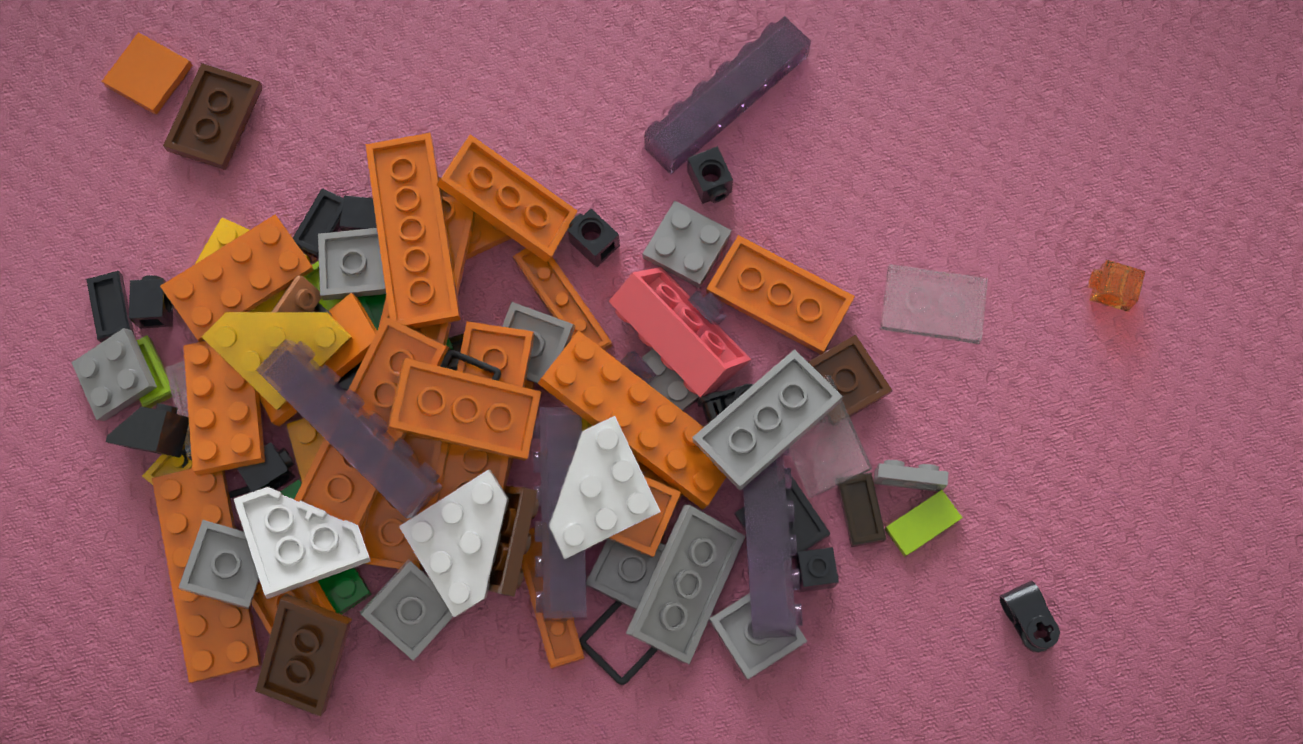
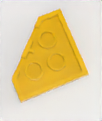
[202,312,352,410]

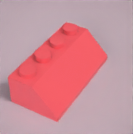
[609,267,751,397]

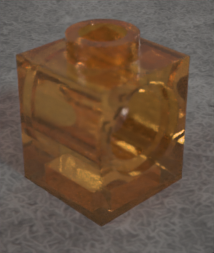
[1088,259,1146,312]

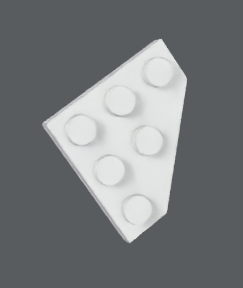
[548,416,661,559]
[399,469,509,617]
[234,487,371,599]

